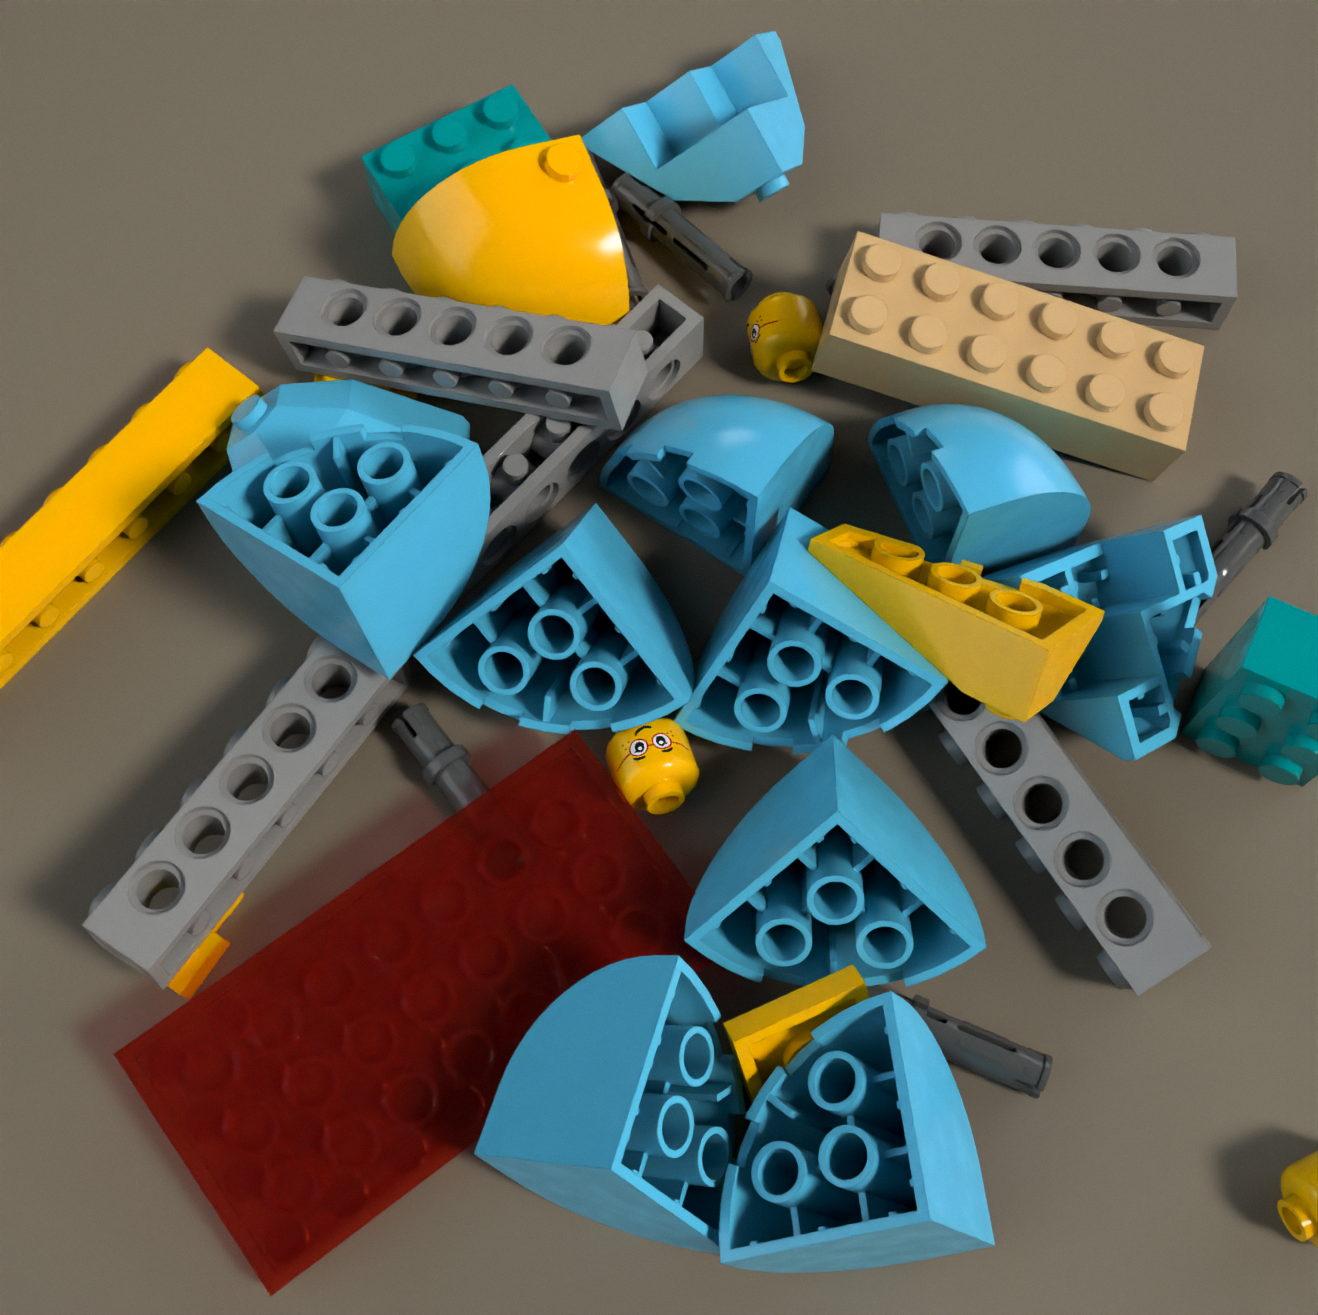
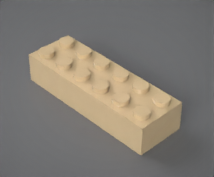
[811,231,1204,482]

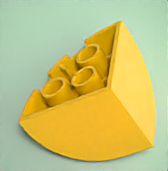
[392,134,629,325]

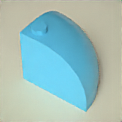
[599,394,834,576]
[867,403,1091,577]
[196,424,490,680]
[413,503,695,735]
[673,507,948,754]
[684,735,987,987]
[474,955,746,1254]
[719,991,995,1273]

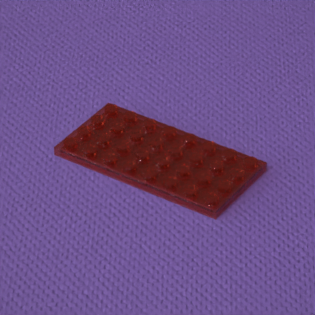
[114,729,714,1296]

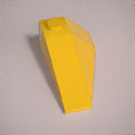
[807,523,1105,723]

